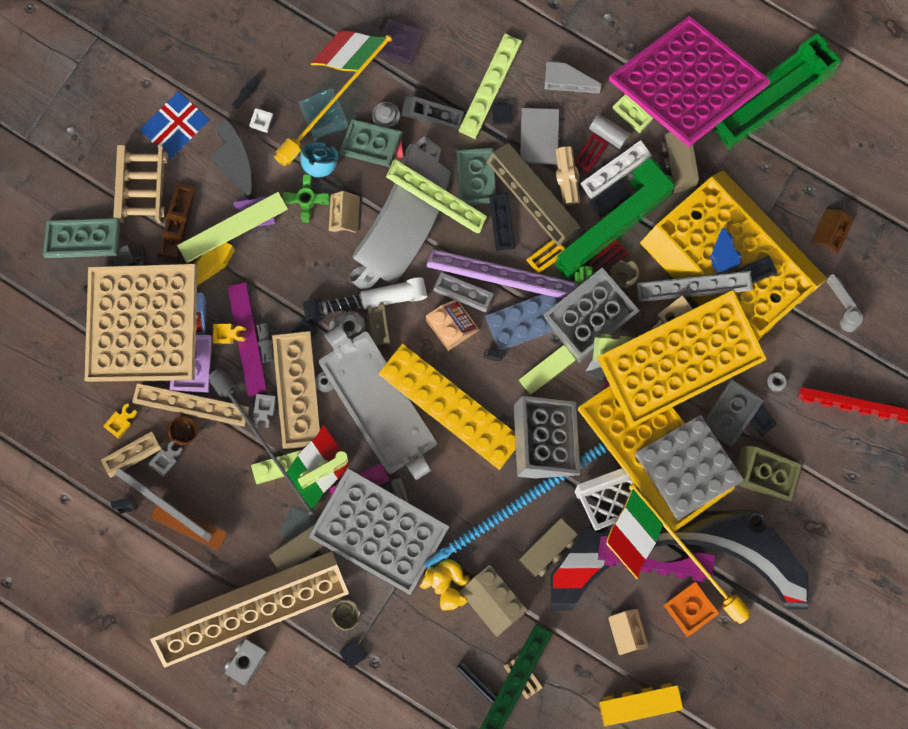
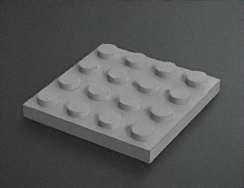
[635,415,744,521]

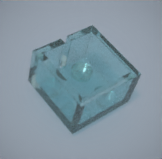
[298,88,349,142]

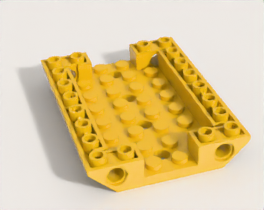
[640,170,827,341]

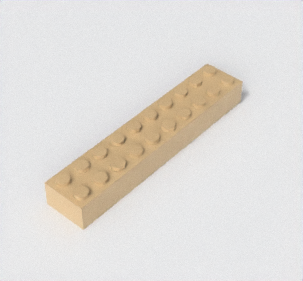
[147,551,349,668]

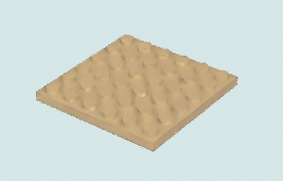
[85,264,198,382]

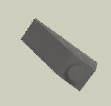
[401,96,464,130]

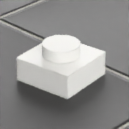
[249,108,274,133]

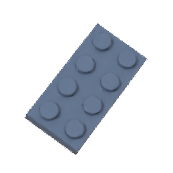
[485,294,560,351]

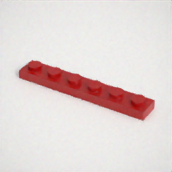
[797,387,908,424]

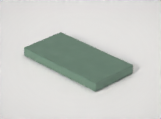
[43,218,121,258]

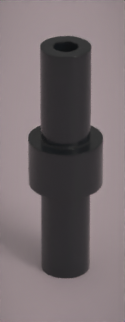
[232,76,260,109]

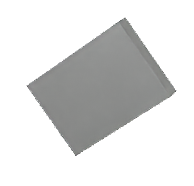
[520,108,559,165]

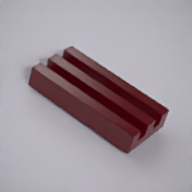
[574,133,609,174]
[587,240,628,272]

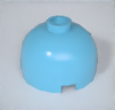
[300,142,339,178]

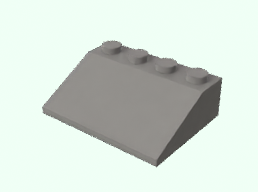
[543,268,640,363]
[514,396,580,478]

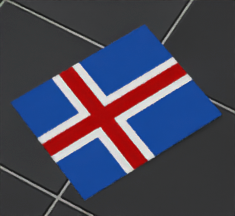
[140,91,210,159]

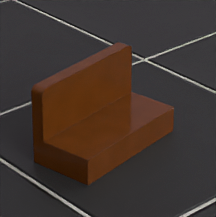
[811,209,853,253]

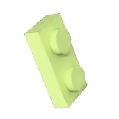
[612,94,653,133]

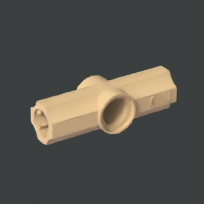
[556,146,580,205]

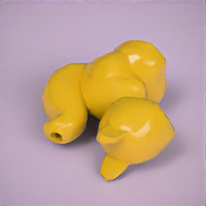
[419,559,470,610]

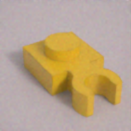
[213,324,246,344]
[103,403,138,439]

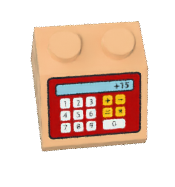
[426,300,479,351]

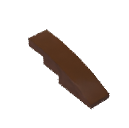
[158,183,196,261]

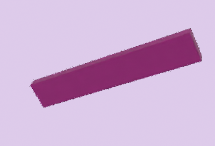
[227,283,267,397]

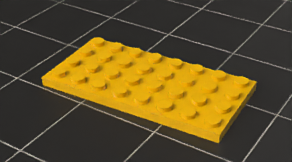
[597,290,767,427]
[578,386,735,532]

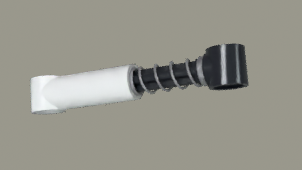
[303,277,428,323]

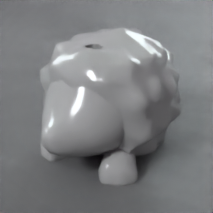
[327,311,366,341]

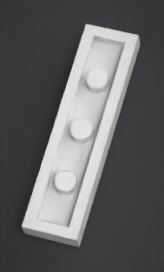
[580,140,652,199]

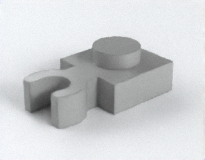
[254,394,276,429]
[149,442,182,477]

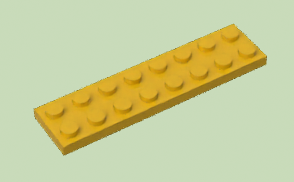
[378,343,516,470]

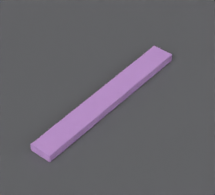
[427,249,579,299]

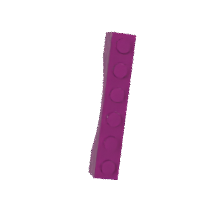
[597,536,715,582]

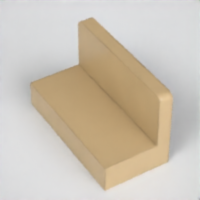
[329,191,360,233]
[608,609,649,655]

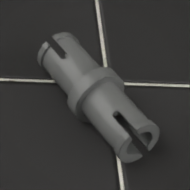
[256,323,275,363]

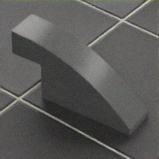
[210,119,253,200]

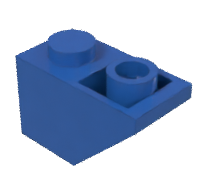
[710,228,742,275]

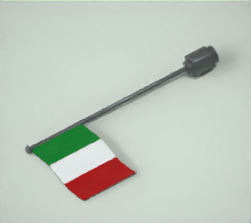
[209,368,349,515]

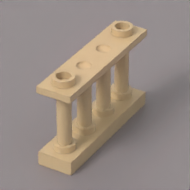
[114,145,168,223]

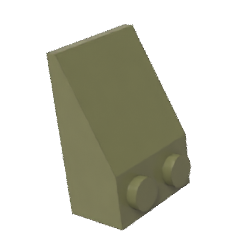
[736,446,802,502]

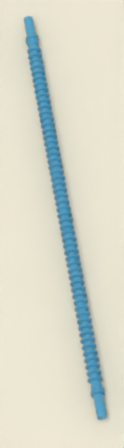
[424,406,675,569]

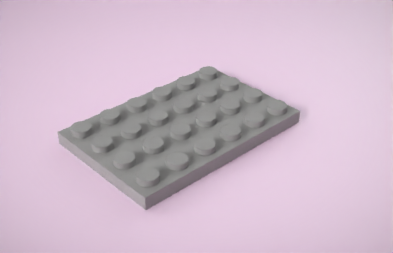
[308,468,449,595]

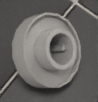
[373,102,400,129]

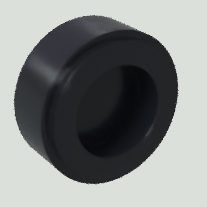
[484,349,503,361]

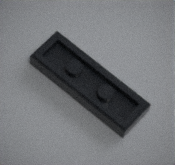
[489,193,515,252]

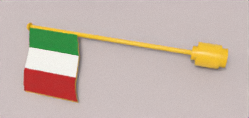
[274,31,392,166]
[606,484,751,624]

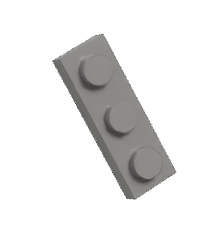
[433,272,494,312]

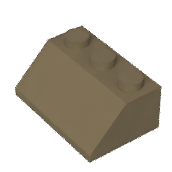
[661,132,699,193]
[460,565,528,637]

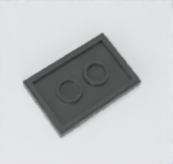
[704,379,764,448]

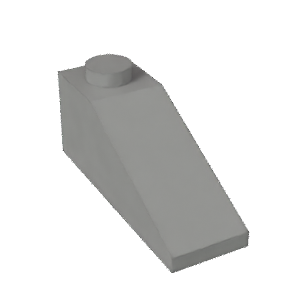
[544,60,601,94]

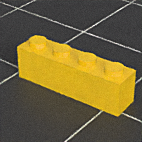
[599,683,683,726]

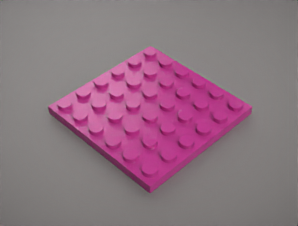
[609,16,770,147]

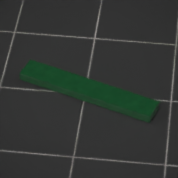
[480,624,553,729]

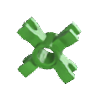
[283,175,330,222]

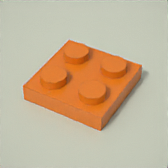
[663,582,719,637]

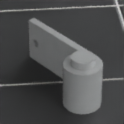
[826,274,863,332]

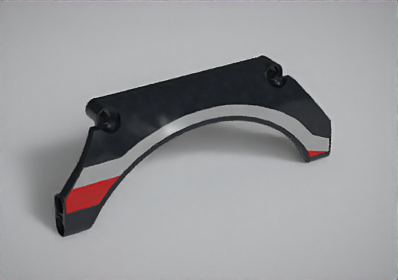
[550,510,809,611]

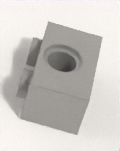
[224,639,267,687]

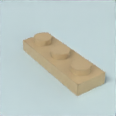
[101,432,161,478]

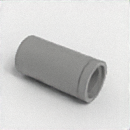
[589,113,631,150]

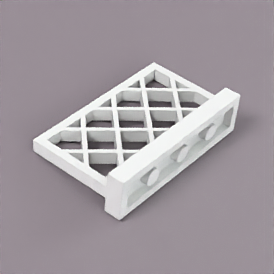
[575,468,646,531]

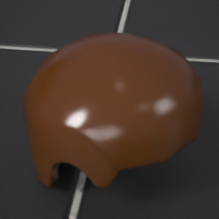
[167,416,198,446]

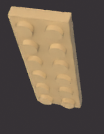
[272,331,320,449]

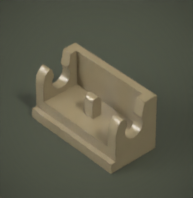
[366,304,390,347]

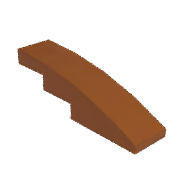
[150,505,228,551]

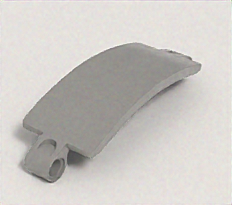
[349,136,451,291]
[319,324,437,480]

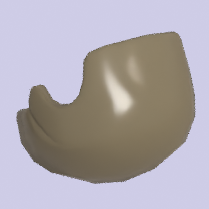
[609,260,639,288]
[330,599,360,630]

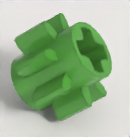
[575,266,596,286]

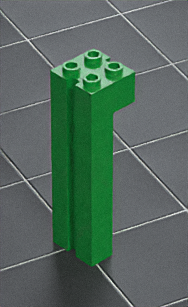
[713,33,841,150]
[555,158,674,280]

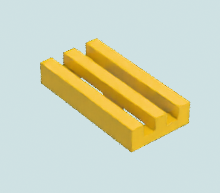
[526,240,565,274]

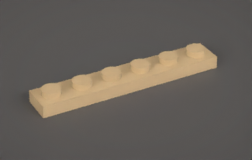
[132,384,250,427]

